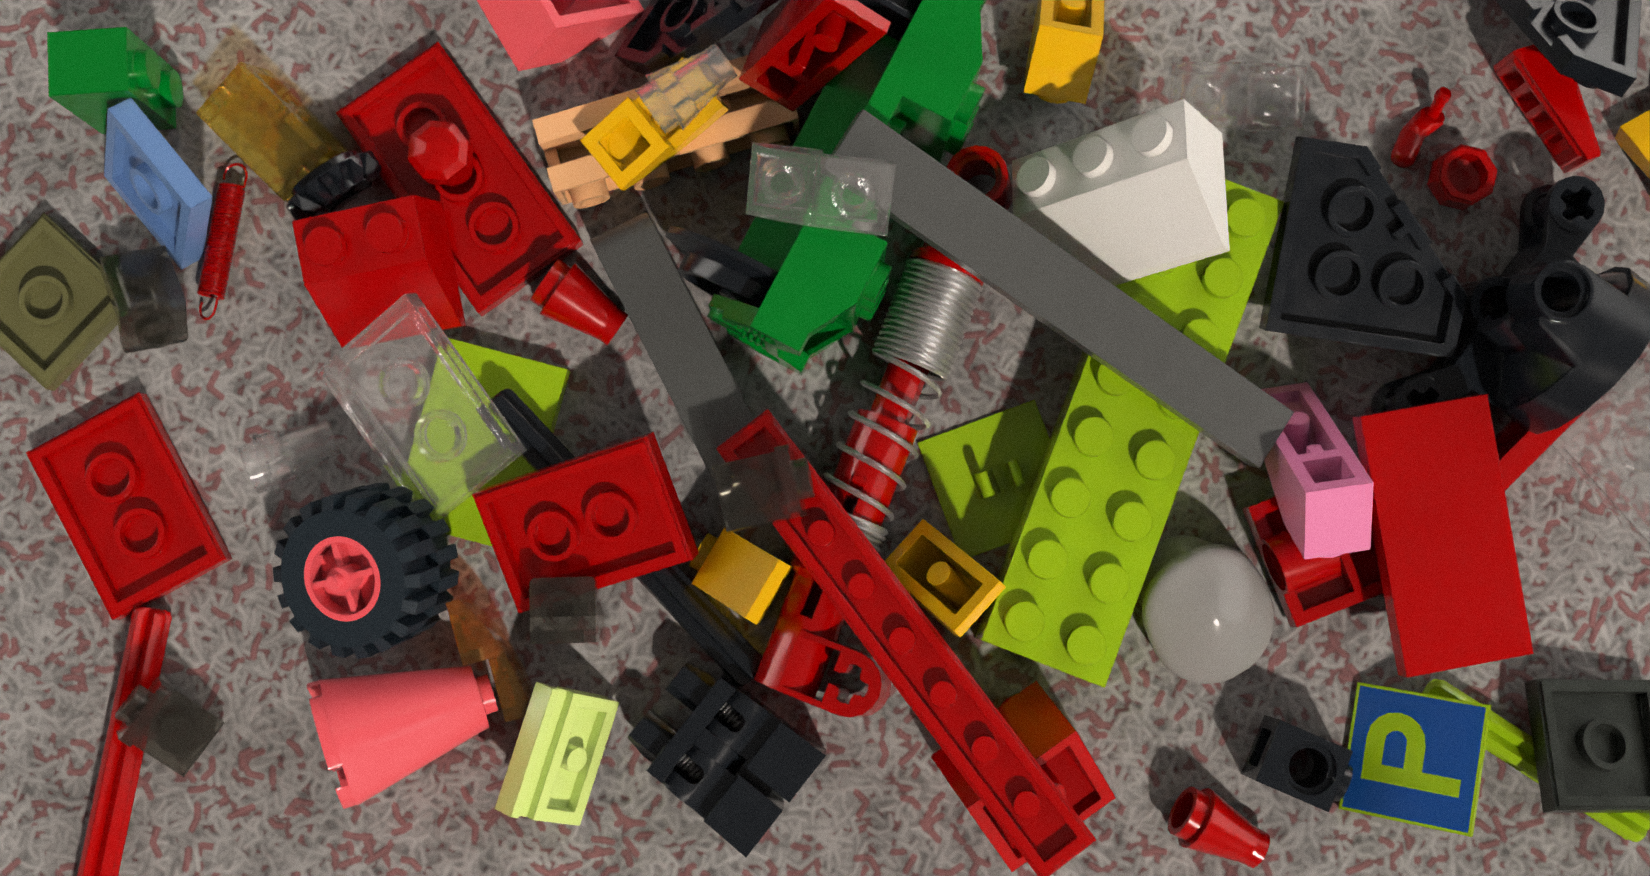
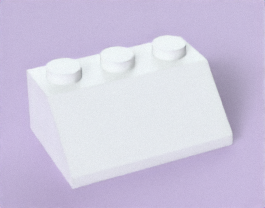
[1012,99,1230,286]

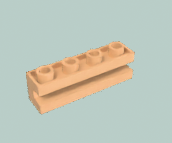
[532,55,800,209]

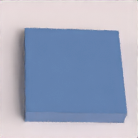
[104,98,213,270]

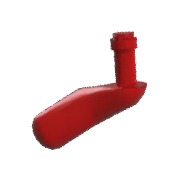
[1391,87,1451,168]

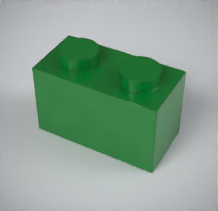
[47,27,184,134]

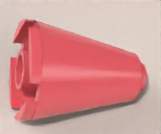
[307,666,498,809]

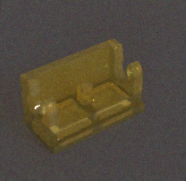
[196,61,350,202]

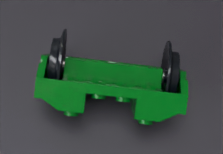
[665,0,986,375]

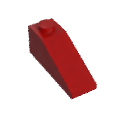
[739,0,891,112]

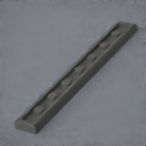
[821,109,1294,468]

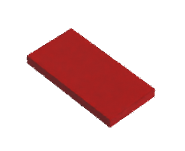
[336,42,584,316]
[1352,394,1534,678]

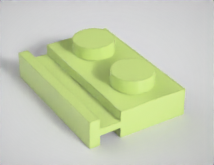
[495,682,620,826]

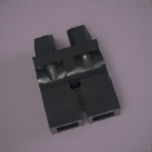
[627,662,826,857]

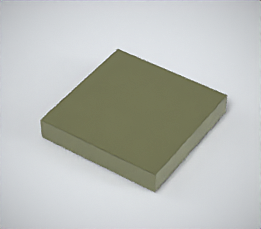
[0,213,141,391]

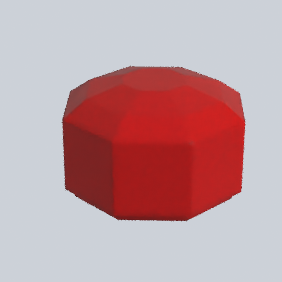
[407,120,474,186]
[1427,144,1498,211]

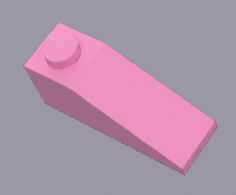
[1262,382,1374,560]

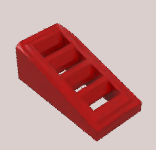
[1493,44,1601,173]

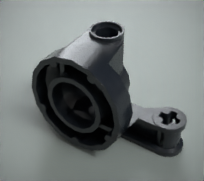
[1371,176,1650,434]

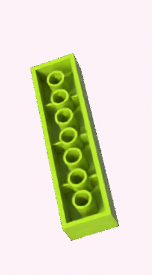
[975,179,1285,688]

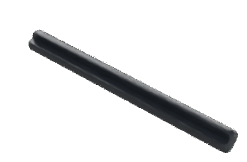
[482,388,762,687]

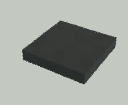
[1524,679,1650,813]

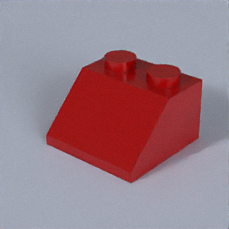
[292,195,466,350]
[931,681,1116,872]

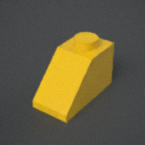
[1023,0,1105,104]
[885,519,1006,638]
[689,527,792,625]

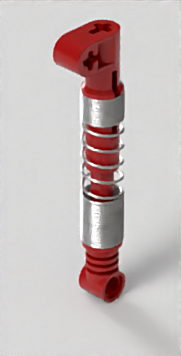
[754,145,1013,718]

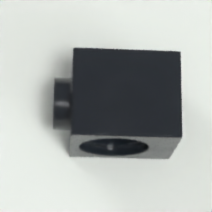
[1241,715,1353,812]

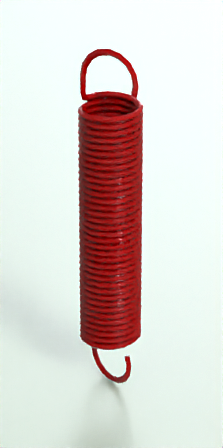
[196,163,248,321]

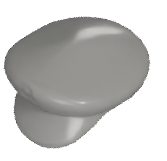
[1139,535,1274,684]

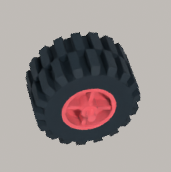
[273,483,459,659]

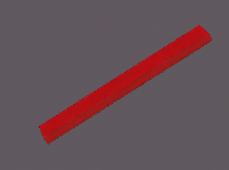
[716,409,1096,876]

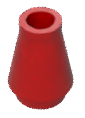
[530,259,628,345]
[1168,787,1270,868]

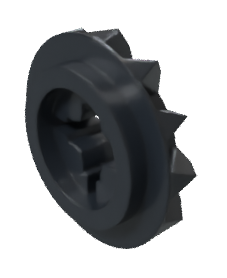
[286,150,382,220]

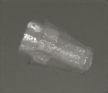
[635,43,737,135]
[238,419,342,494]

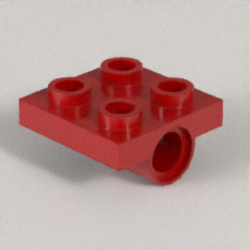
[1242,496,1383,627]

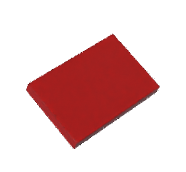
[26,392,233,620]
[472,432,699,613]

